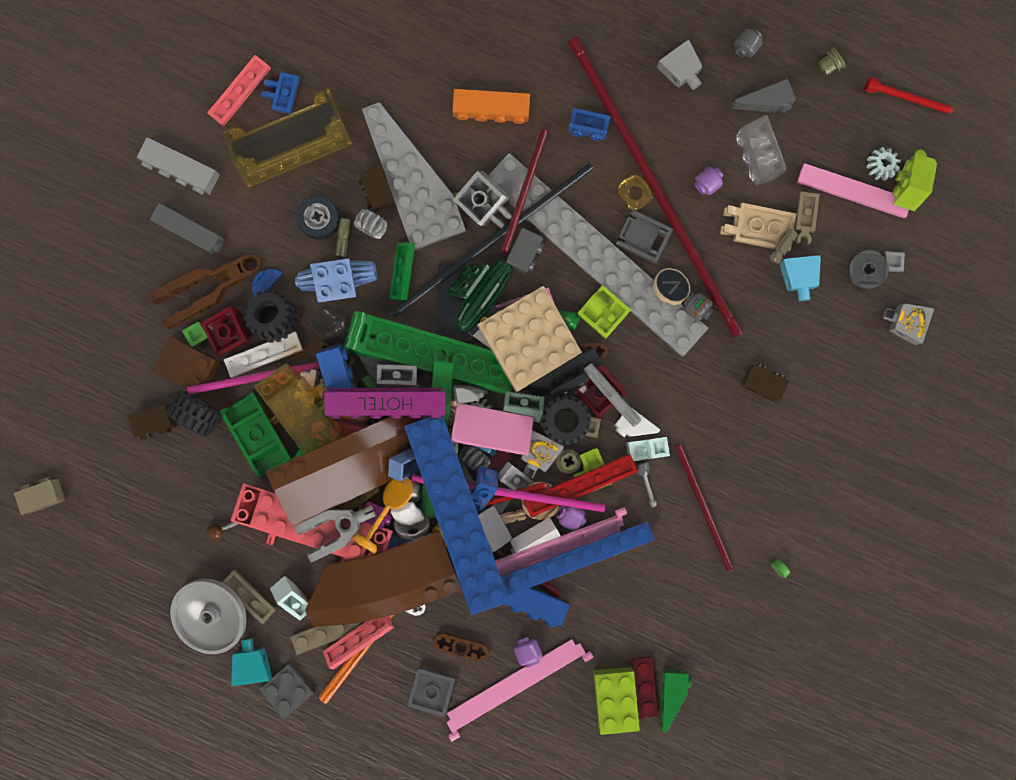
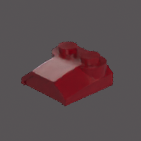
[200,306,251,357]
[573,364,628,419]

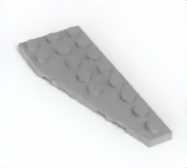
[362,102,466,251]

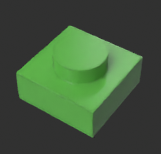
[360,375,377,388]

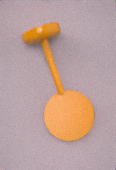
[351,478,414,554]

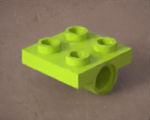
[577,285,631,339]

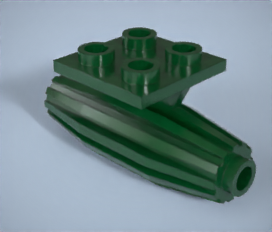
[447,259,513,332]

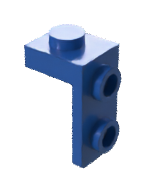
[471,466,498,513]

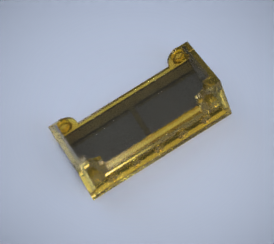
[223,88,352,188]

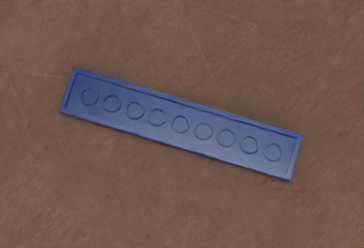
[404,415,509,616]

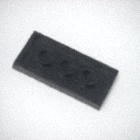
[434,264,472,342]

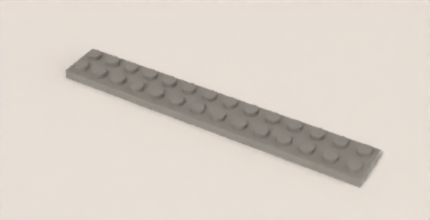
[489,153,708,357]

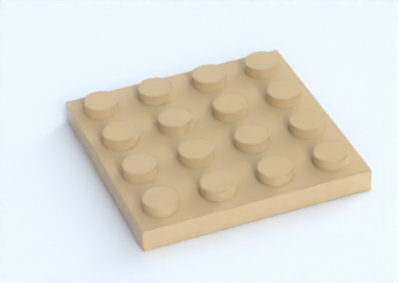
[477,286,582,392]

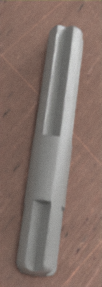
[584,364,641,427]

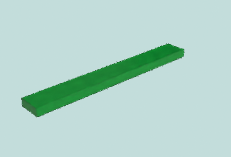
[421,361,454,518]

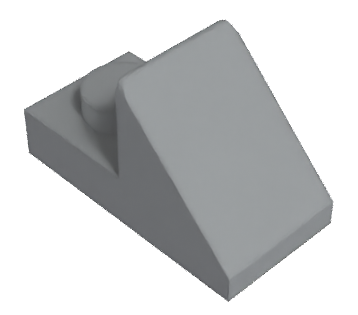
[498,462,533,490]

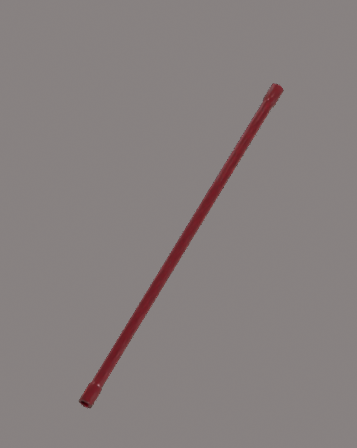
[568,36,743,338]

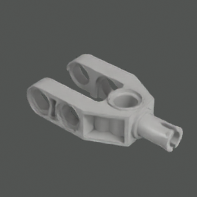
[294,505,376,563]

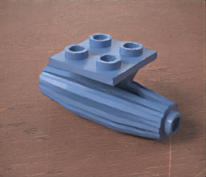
[295,258,377,302]

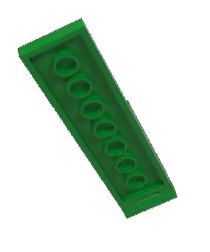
[343,311,512,395]

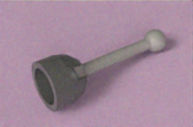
[635,461,657,507]

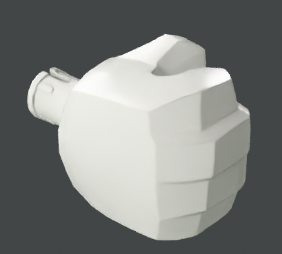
[391,472,424,525]

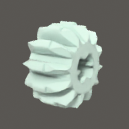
[866,147,901,180]

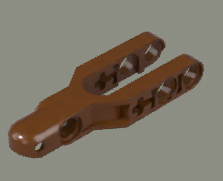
[150,254,261,329]

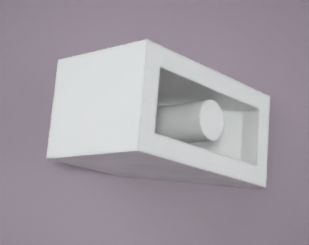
[614,409,660,437]

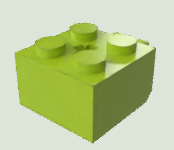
[892,149,937,211]

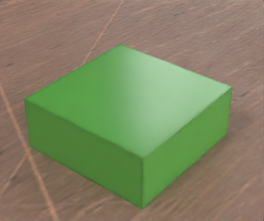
[182,321,208,348]

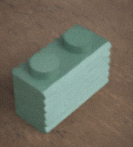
[502,391,544,423]

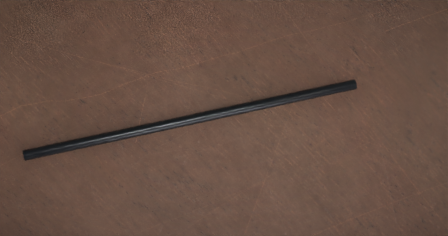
[390,163,593,318]

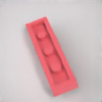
[207,55,271,127]
[323,616,394,669]

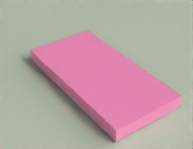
[451,403,534,456]

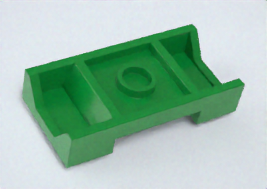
[219,392,293,478]

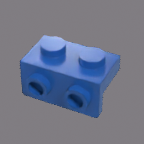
[568,108,610,141]

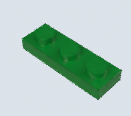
[389,242,415,300]

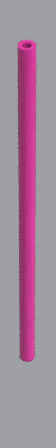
[411,474,605,512]

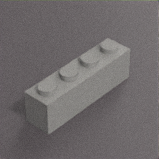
[137,137,220,195]

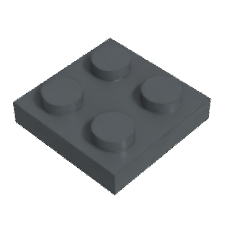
[259,663,314,719]
[407,667,456,717]

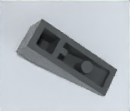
[731,79,796,113]

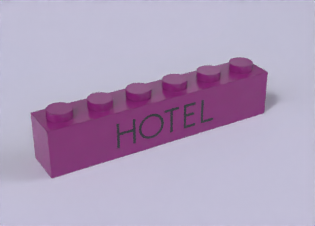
[324,388,445,419]

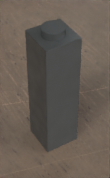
[149,203,224,256]

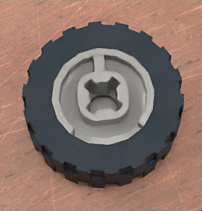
[296,196,340,240]

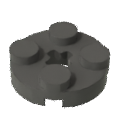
[848,250,889,289]

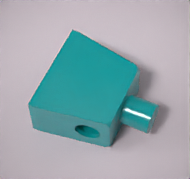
[231,638,273,687]

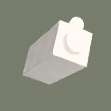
[510,517,560,554]

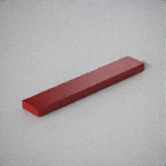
[523,453,638,518]

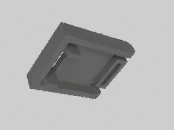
[615,210,673,264]

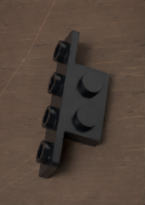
[527,348,602,398]

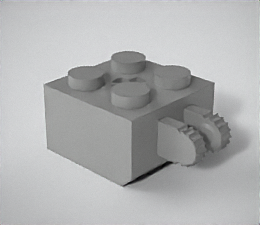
[453,171,512,228]

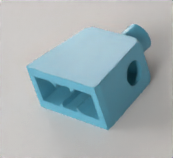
[779,255,821,301]

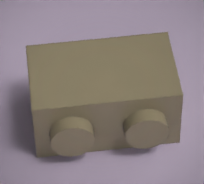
[14,477,66,515]

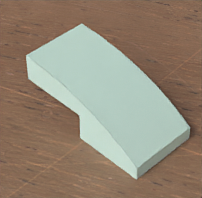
[626,437,670,461]

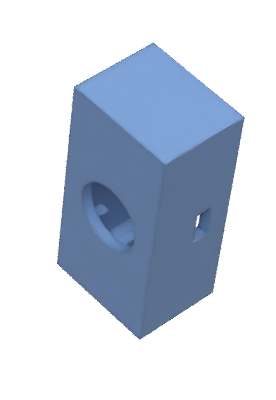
[388,448,420,482]

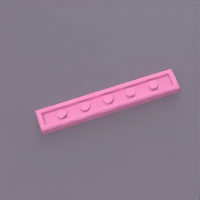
[797,163,909,218]

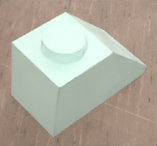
[270,576,310,620]

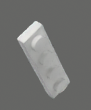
[224,332,303,378]

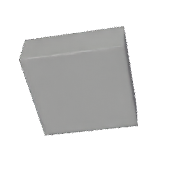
[883,251,905,272]

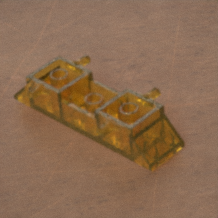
[254,363,380,510]

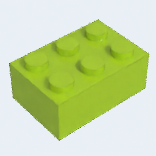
[593,667,640,735]

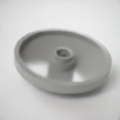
[170,578,247,654]

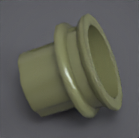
[818,47,846,76]
[556,449,581,474]

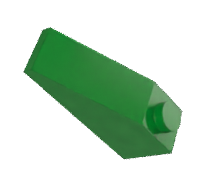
[660,669,691,733]

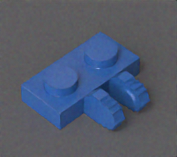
[261,72,300,115]

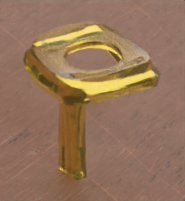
[618,175,653,211]

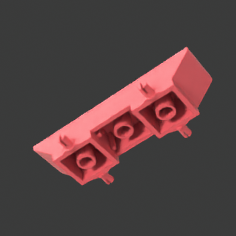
[231,483,393,562]

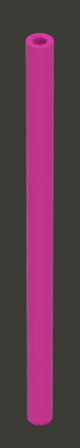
[187,362,320,395]

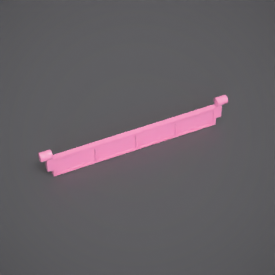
[495,507,627,577]
[446,639,594,741]

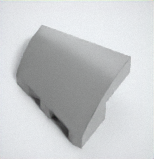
[451,384,488,404]

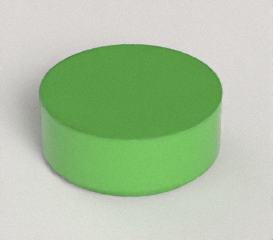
[771,559,790,579]

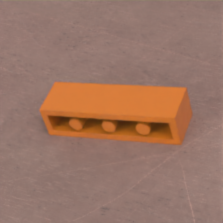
[453,89,530,124]

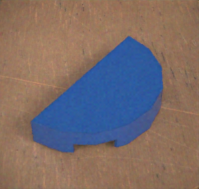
[252,269,283,297]

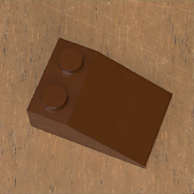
[153,336,222,396]

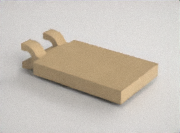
[720,203,797,252]

